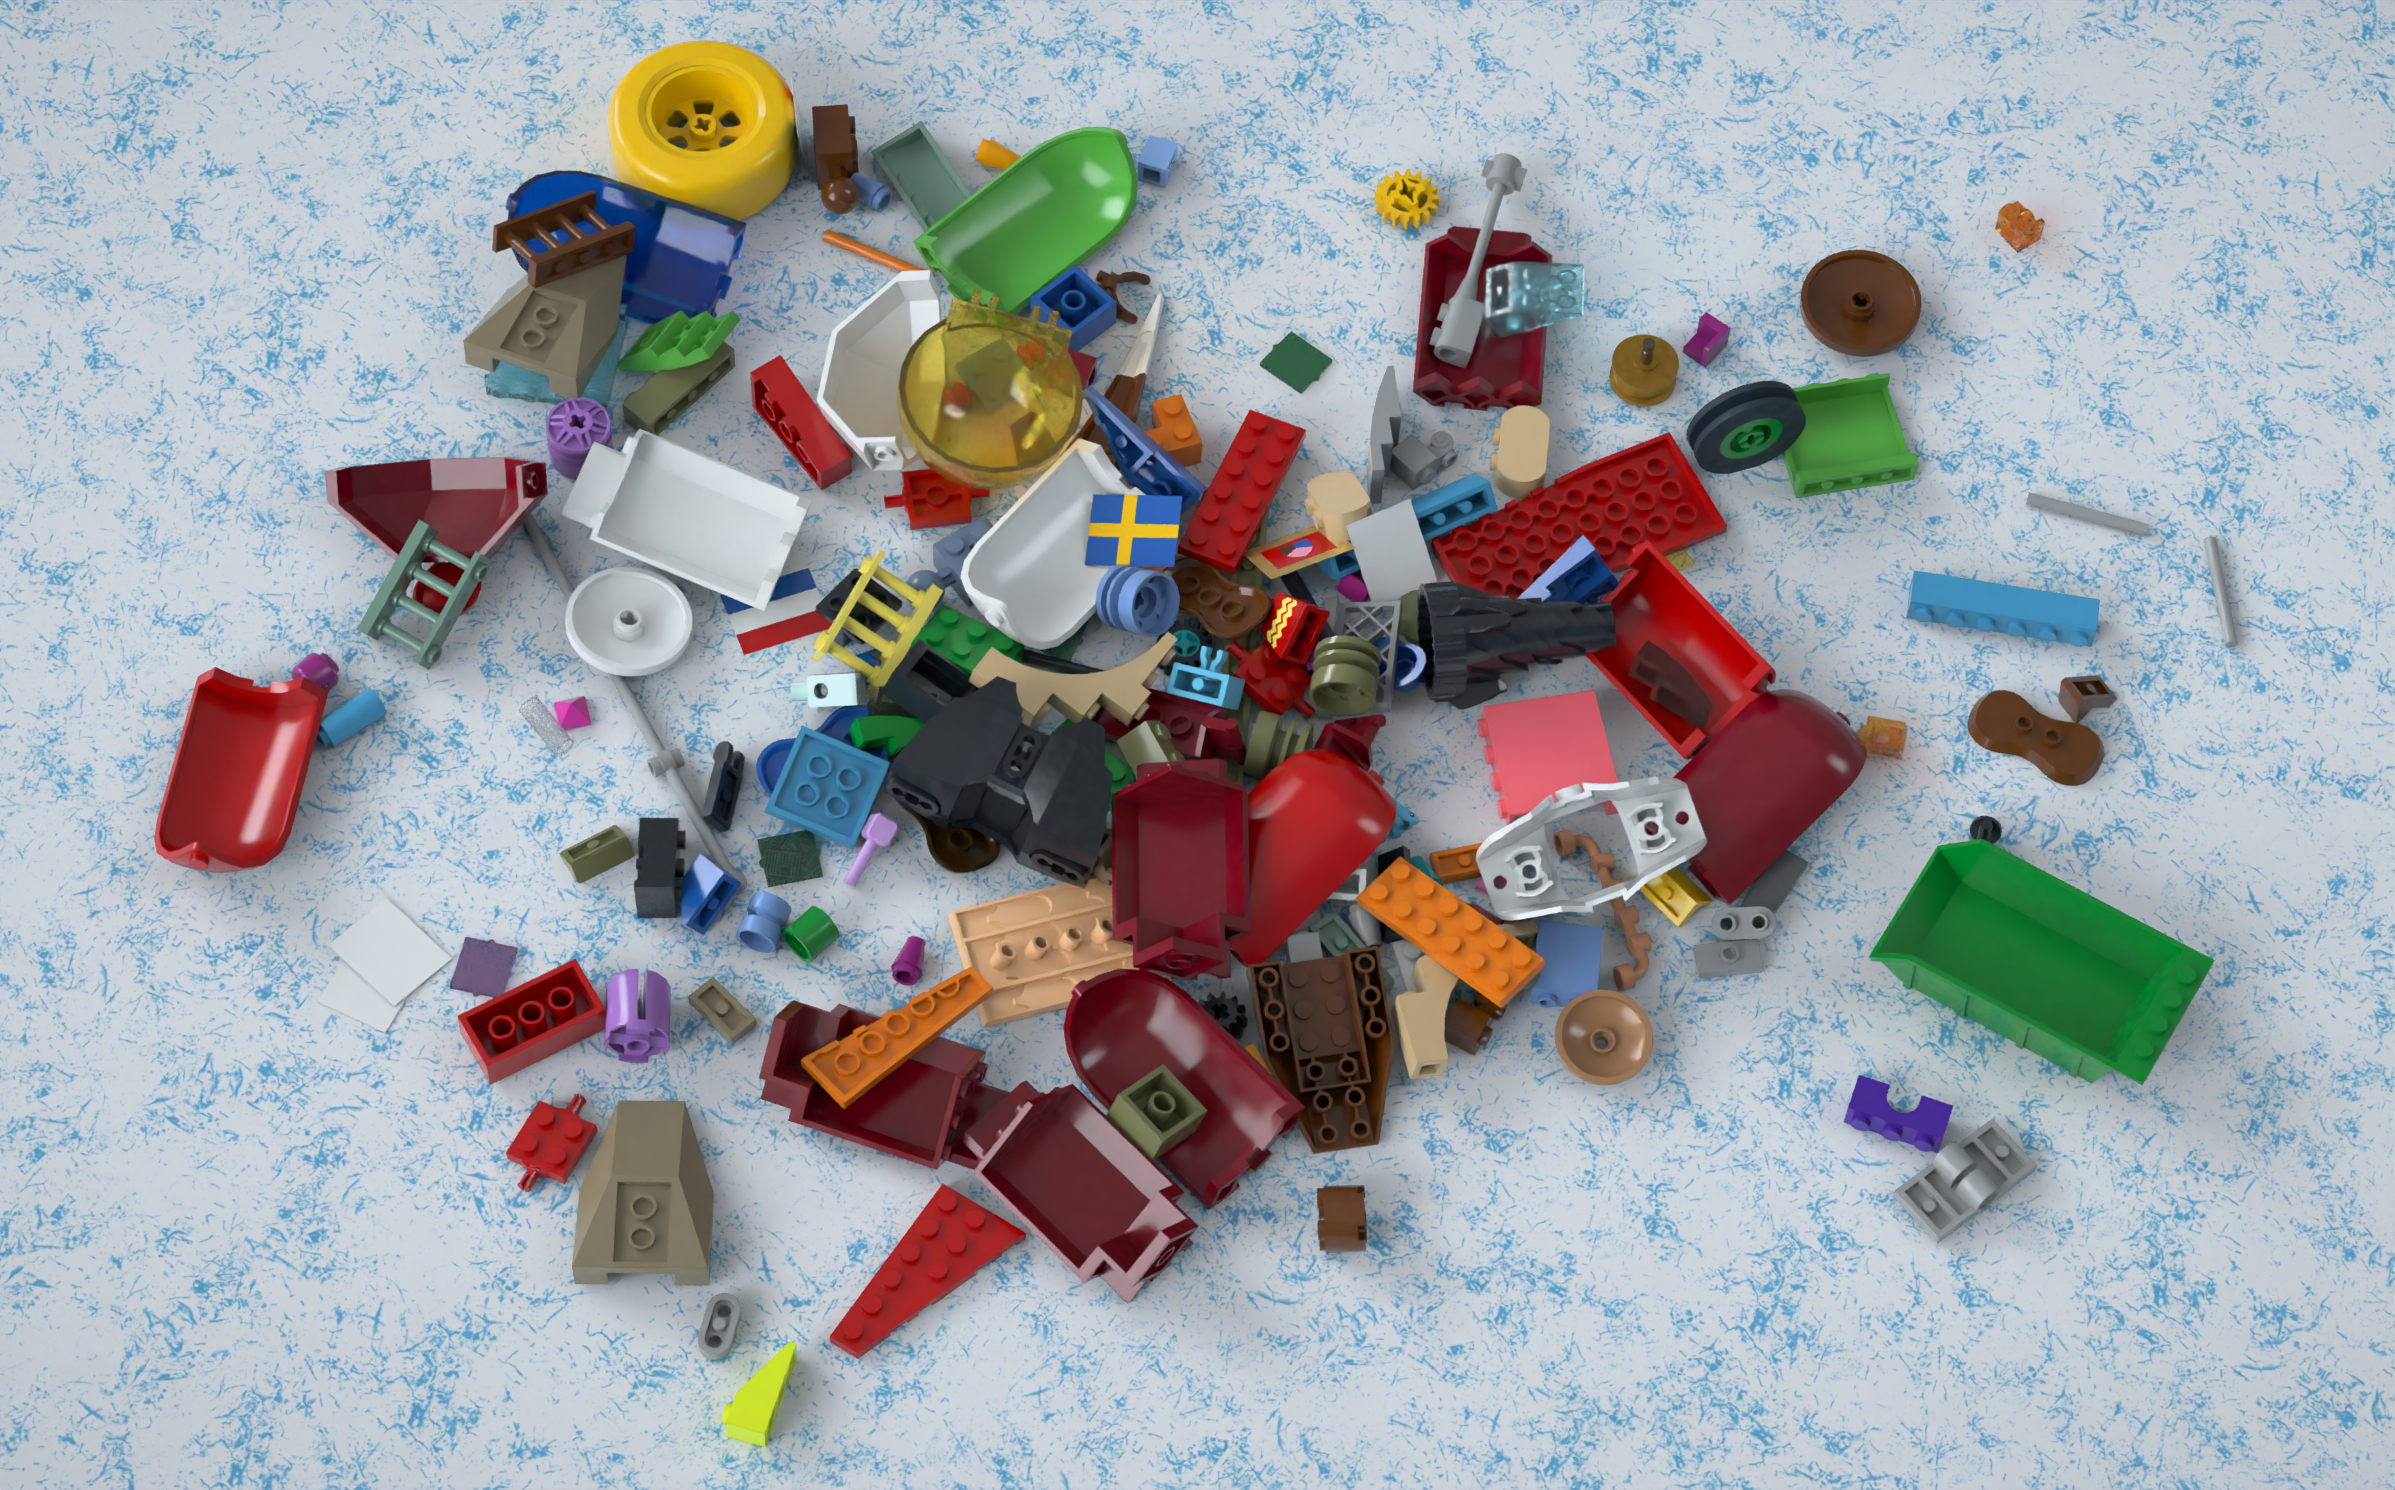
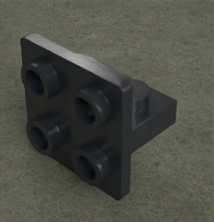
[816,568,902,648]

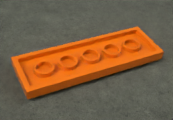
[1356,856,1545,1008]

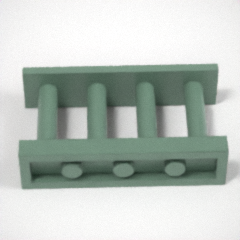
[357,520,491,669]

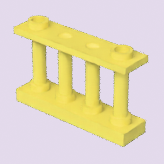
[811,550,943,700]

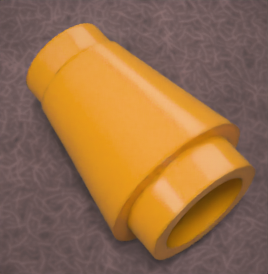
[975,138,1021,170]

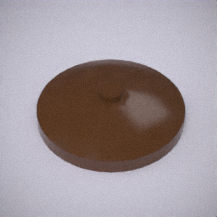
[1800,250,1922,357]

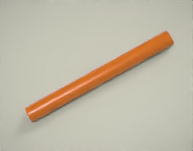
[823,229,935,278]

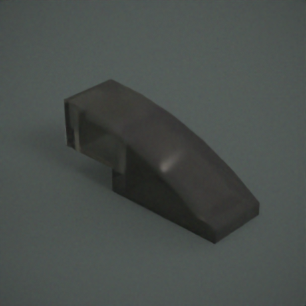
[1628,640,1713,729]

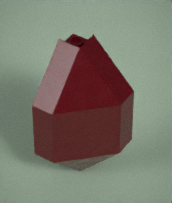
[325,457,548,563]

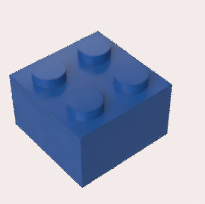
[1031,265,1117,351]

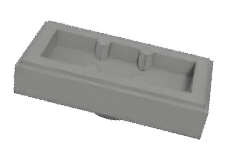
[1693,939,1764,979]

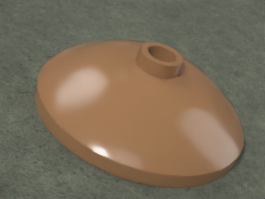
[1555,990,1653,1085]

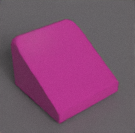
[1337,570,1370,602]

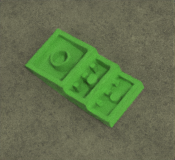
[616,310,741,371]

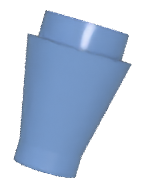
[850,172,893,212]

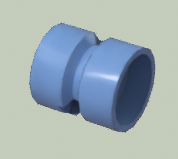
[736,892,792,953]

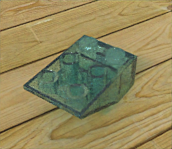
[1485,262,1584,337]

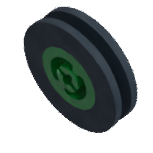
[1686,381,1806,474]

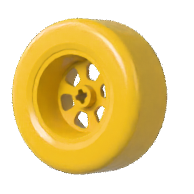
[608,40,798,227]

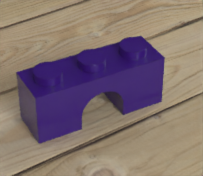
[1844,1075,1953,1153]

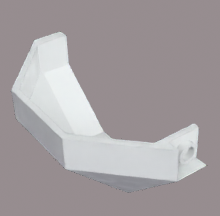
[816,270,946,471]

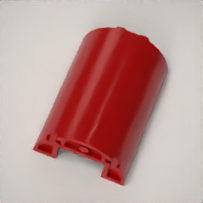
[1586,540,1776,760]

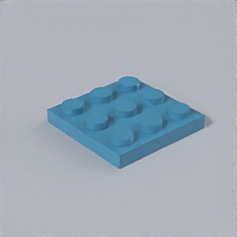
[764,726,890,850]

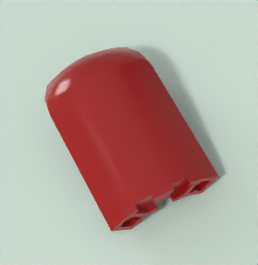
[154,667,329,873]
[1230,748,1397,968]

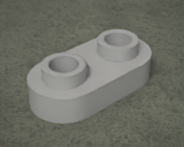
[1712,906,1778,940]
[698,1293,741,1360]

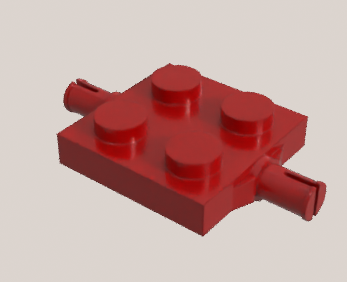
[884,465,990,530]
[1226,639,1315,720]
[506,1094,598,1192]

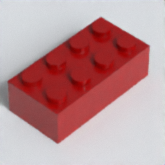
[457,959,606,1085]

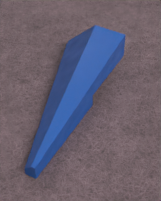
[1081,385,1208,517]
[1517,535,1620,604]

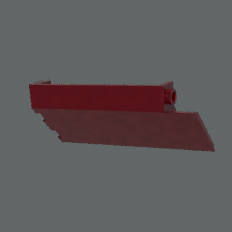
[1413,226,1552,411]

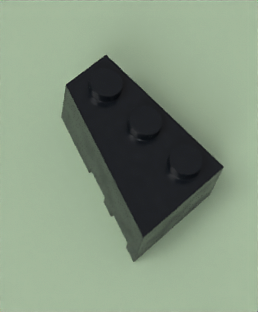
[634,818,686,918]

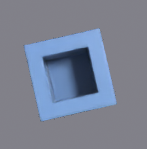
[1137,135,1178,188]

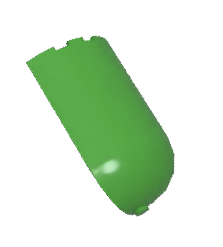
[913,127,1138,327]

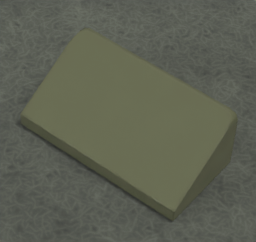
[559,825,634,884]

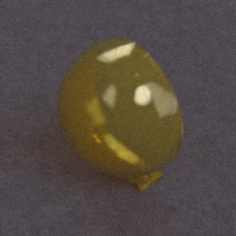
[896,289,1083,490]

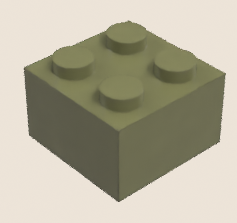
[1106,1064,1207,1161]

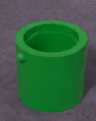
[782,906,840,963]

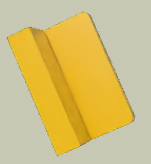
[1639,866,1712,927]

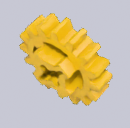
[1374,169,1440,230]

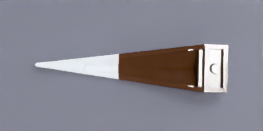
[1066,293,1165,471]

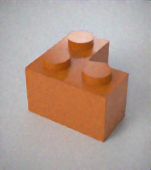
[1144,394,1202,467]

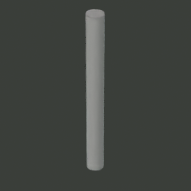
[2026,492,2149,536]
[2204,536,2238,647]

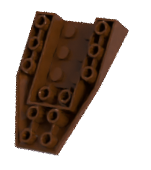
[1246,946,1394,1154]

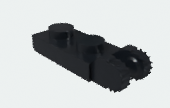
[701,741,745,832]

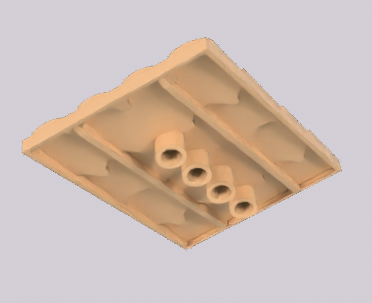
[948,876,1171,1028]

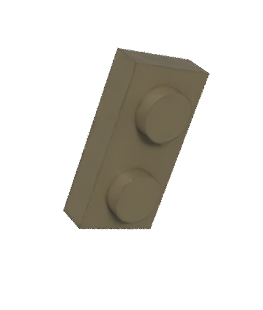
[688,977,757,1045]

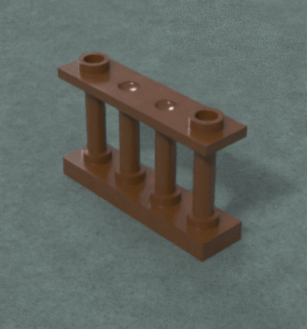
[492,190,636,288]

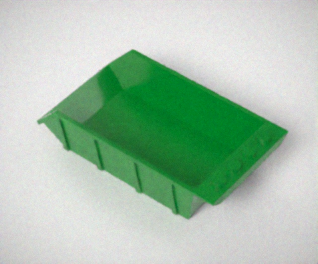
[1869,839,2215,1085]

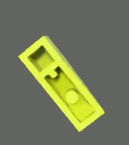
[722,1342,797,1447]

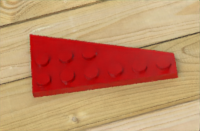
[830,1183,1026,1359]

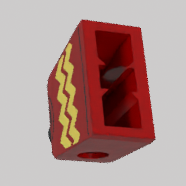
[1261,593,1330,665]

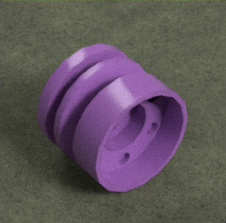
[546,398,614,480]

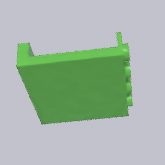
[1782,373,1919,499]

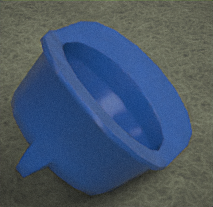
[1373,637,1427,692]

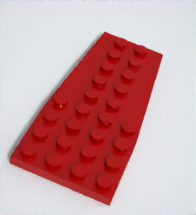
[1431,432,1727,600]

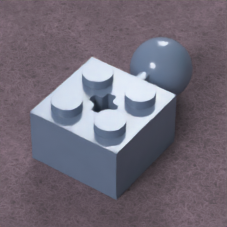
[906,515,993,608]

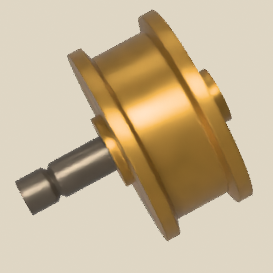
[1609,334,1679,407]

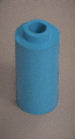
[316,688,387,749]

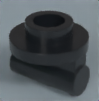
[1970,816,2002,844]

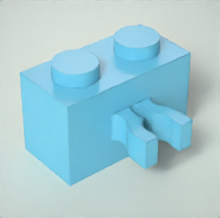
[1166,646,1245,710]

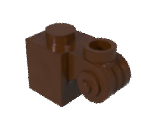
[1444,990,1507,1055]

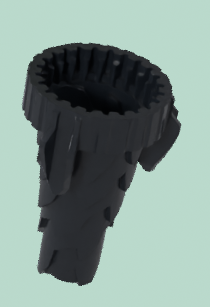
[1417,581,1617,710]

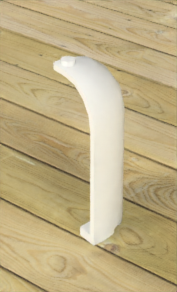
[961,438,1145,650]

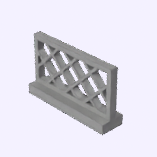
[1313,597,1403,720]

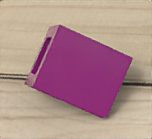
[1683,312,1731,368]

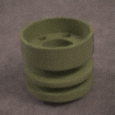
[1309,636,1381,716]
[1243,710,1314,780]

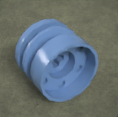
[1095,564,1180,637]

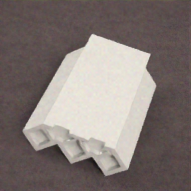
[561,429,812,611]

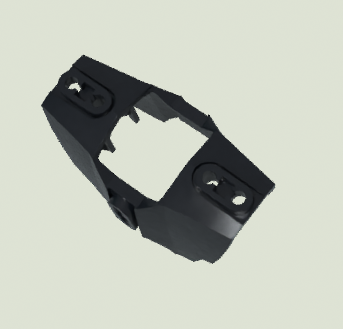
[883,676,1113,889]

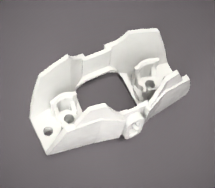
[1475,776,1707,921]

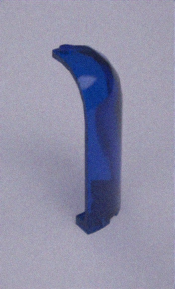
[505,170,747,324]

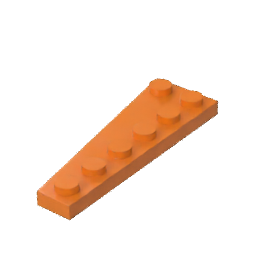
[801,966,993,1109]

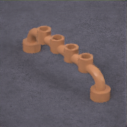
[1554,829,1652,991]

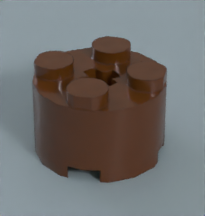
[1317,1185,1367,1253]

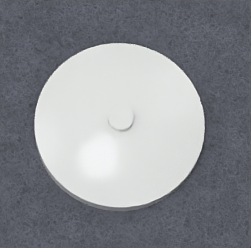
[565,567,692,676]

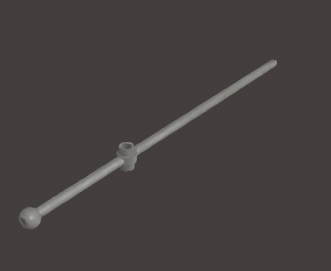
[523,514,747,896]

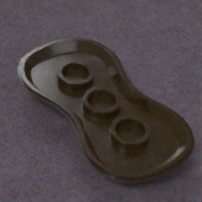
[895,799,1000,874]

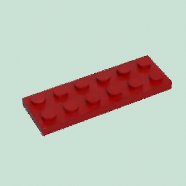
[1177,410,1306,574]

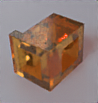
[1995,201,2045,253]
[1858,716,1908,760]

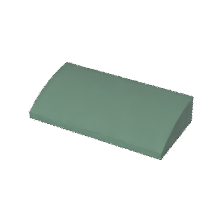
[871,121,972,232]

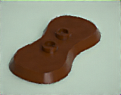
[1162,557,1271,641]
[1968,690,2104,786]

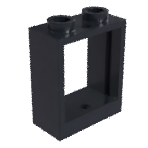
[881,639,978,723]

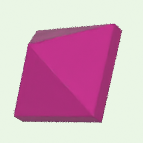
[554,696,591,731]

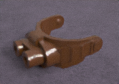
[1095,270,1151,324]

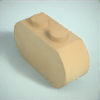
[1490,405,1551,499]
[1304,471,1372,541]

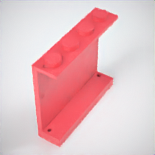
[1477,690,1619,825]

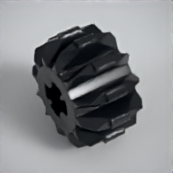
[1198,990,1248,1040]

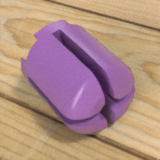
[604,969,671,1063]

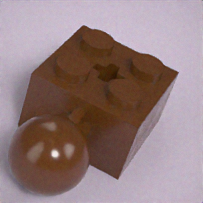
[812,104,859,215]

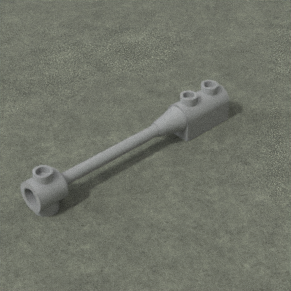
[1429,153,1527,369]

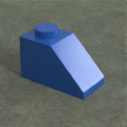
[682,854,742,935]

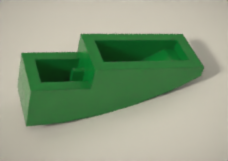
[849,715,926,759]

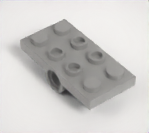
[1893,1118,2037,1244]

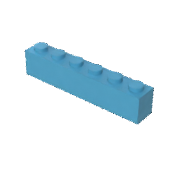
[1318,473,1497,580]
[1906,570,2100,647]

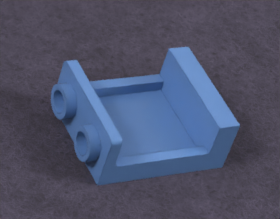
[1530,920,1603,1008]

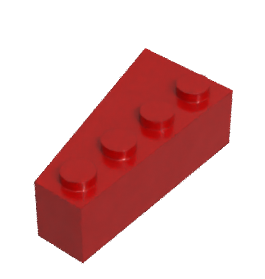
[750,355,853,491]

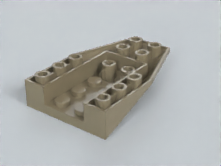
[463,237,627,398]
[572,1100,714,1285]

